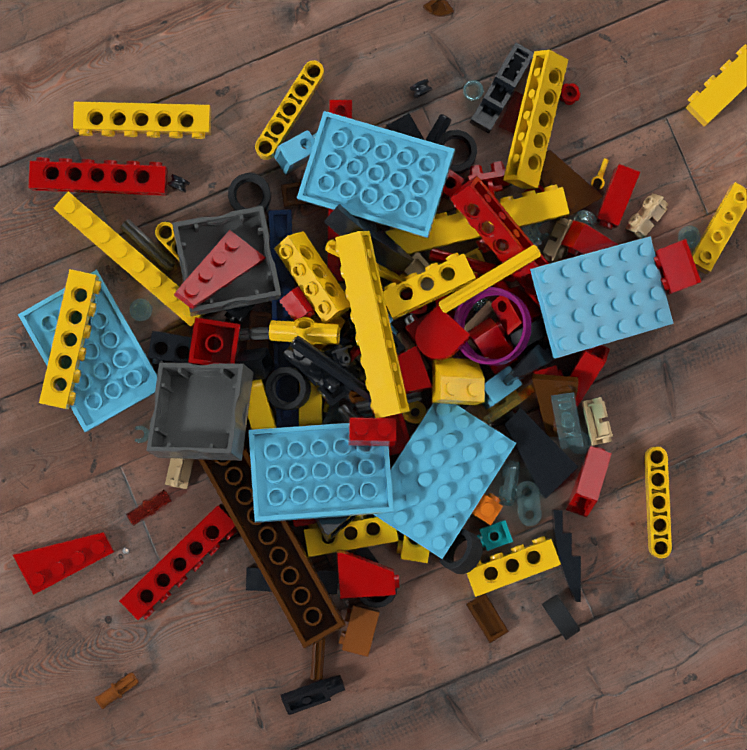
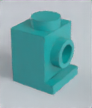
[476,520,513,551]

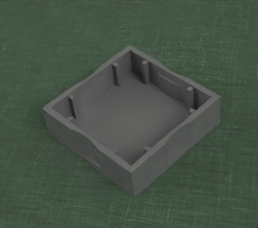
[172,206,281,316]
[146,363,253,461]

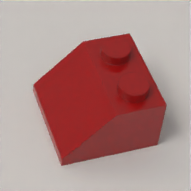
[654,239,701,295]
[188,317,240,365]

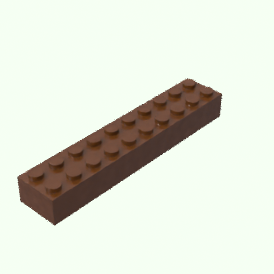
[198,444,347,648]

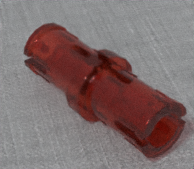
[126,489,172,526]

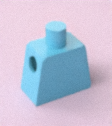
[274,130,317,175]
[482,366,524,410]

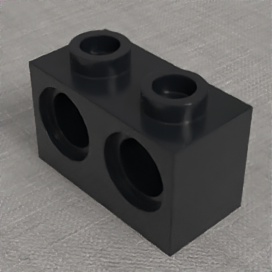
[148,331,195,365]

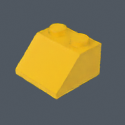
[432,358,485,405]

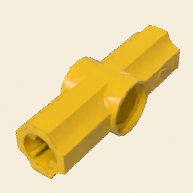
[269,317,341,345]

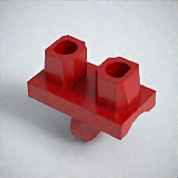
[468,161,509,196]

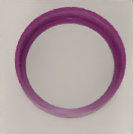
[454,287,532,366]

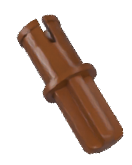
[95,673,139,709]

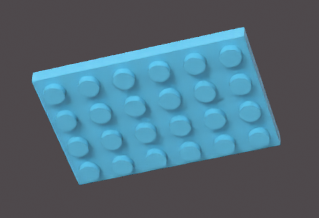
[297,111,455,238]
[530,236,674,358]
[18,270,157,432]
[373,403,516,559]
[249,423,394,523]

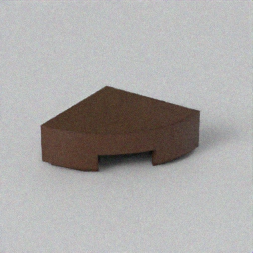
[423,0,454,17]

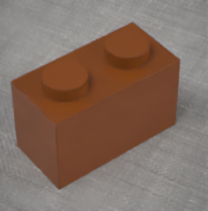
[339,604,380,657]

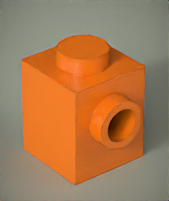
[472,492,503,525]

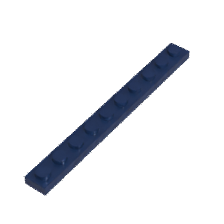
[269,210,299,428]

